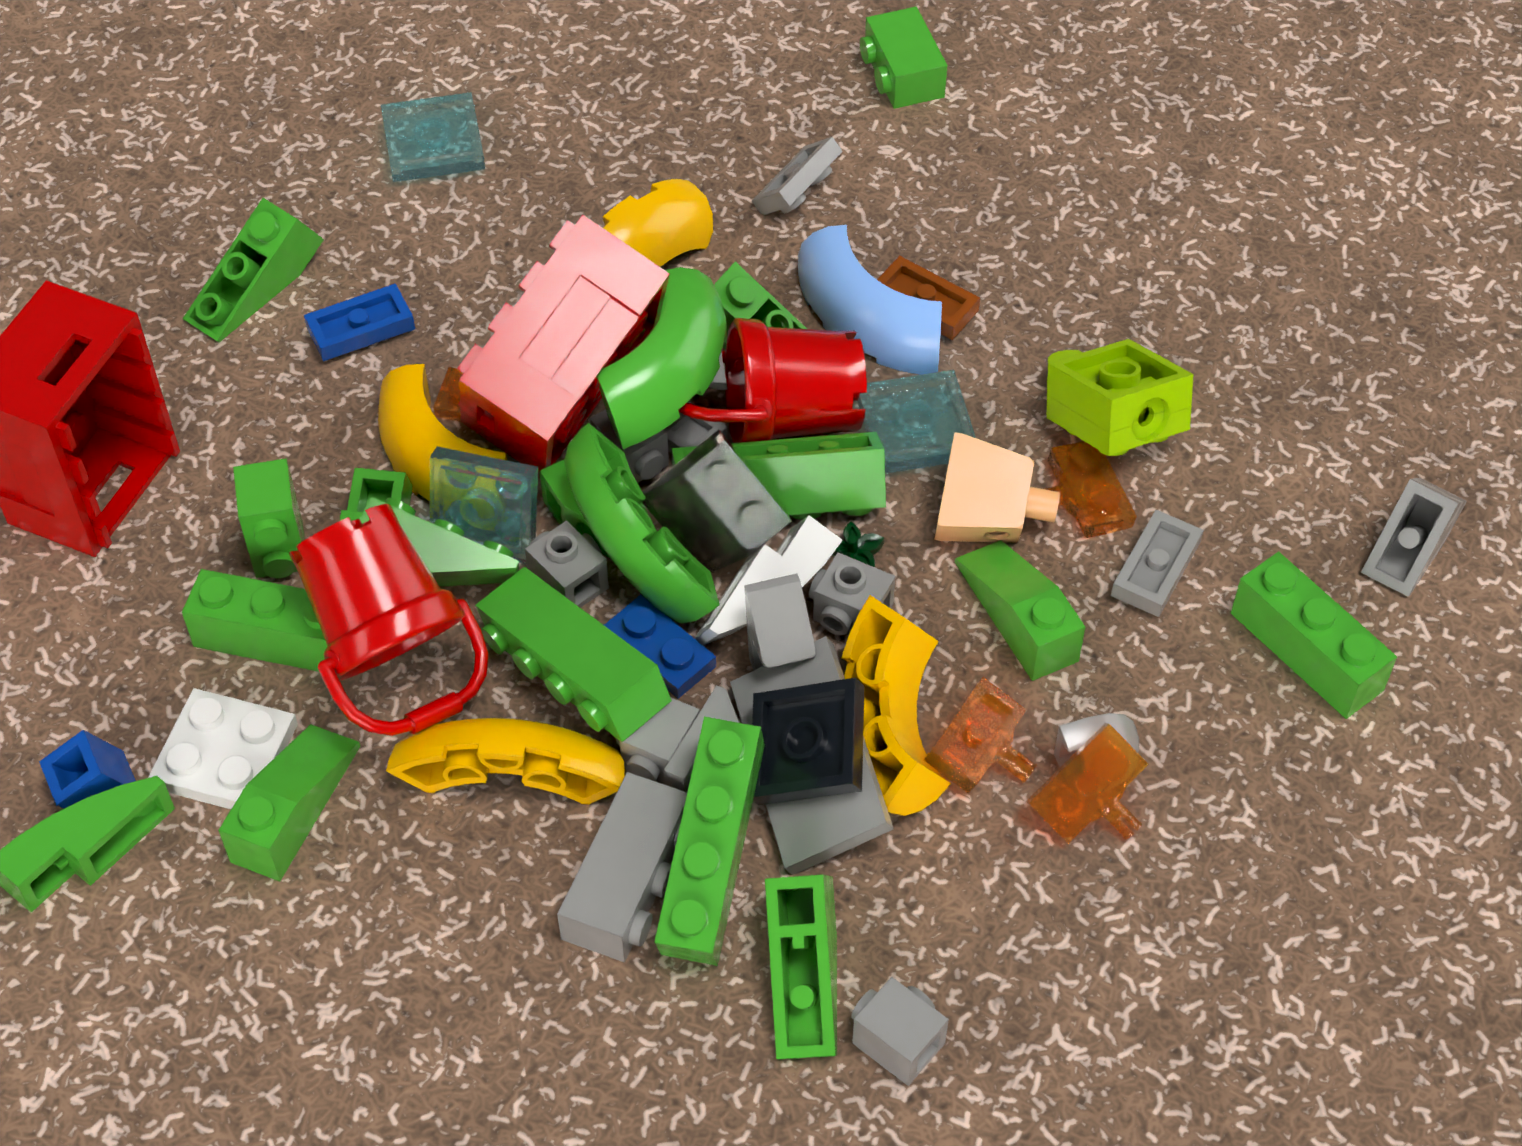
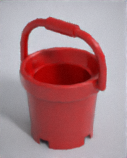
[679,318,867,443]
[289,504,489,736]

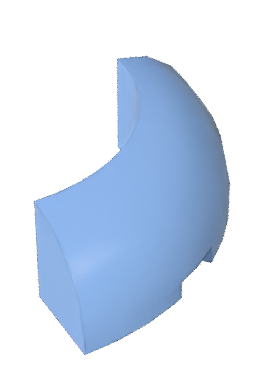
[798,225,942,376]

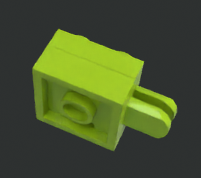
[1046,339,1194,456]

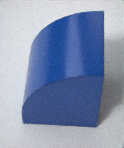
[39,730,136,809]

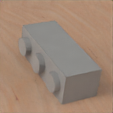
[557,772,687,963]

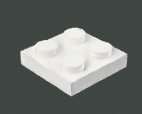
[148,688,298,809]

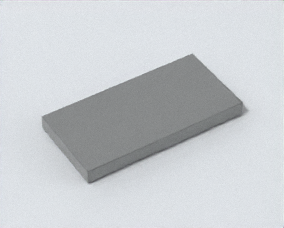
[730,636,894,875]

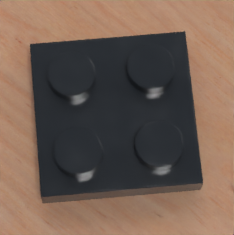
[752,677,865,805]

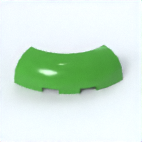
[597,267,727,449]
[564,423,720,624]

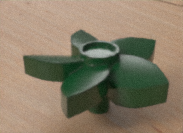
[832,521,884,567]

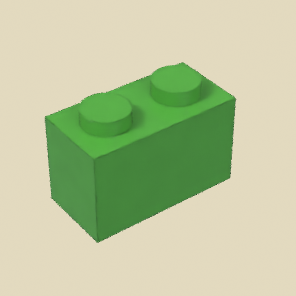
[860,6,948,109]
[233,458,305,578]

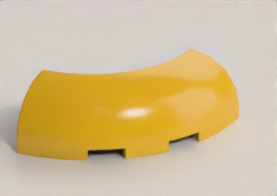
[603,179,713,267]
[378,364,511,530]
[842,595,951,816]
[386,718,625,805]

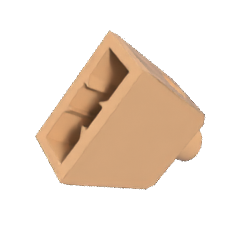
[934,432,1060,543]

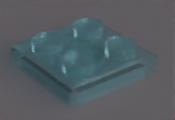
[381,92,485,182]
[857,370,976,474]
[430,446,538,564]

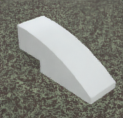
[694,515,842,645]

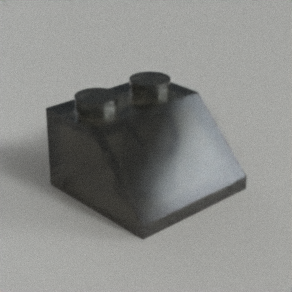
[642,429,792,573]

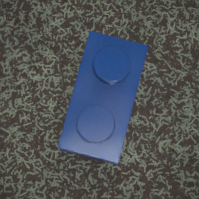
[304,283,415,362]
[604,595,716,699]

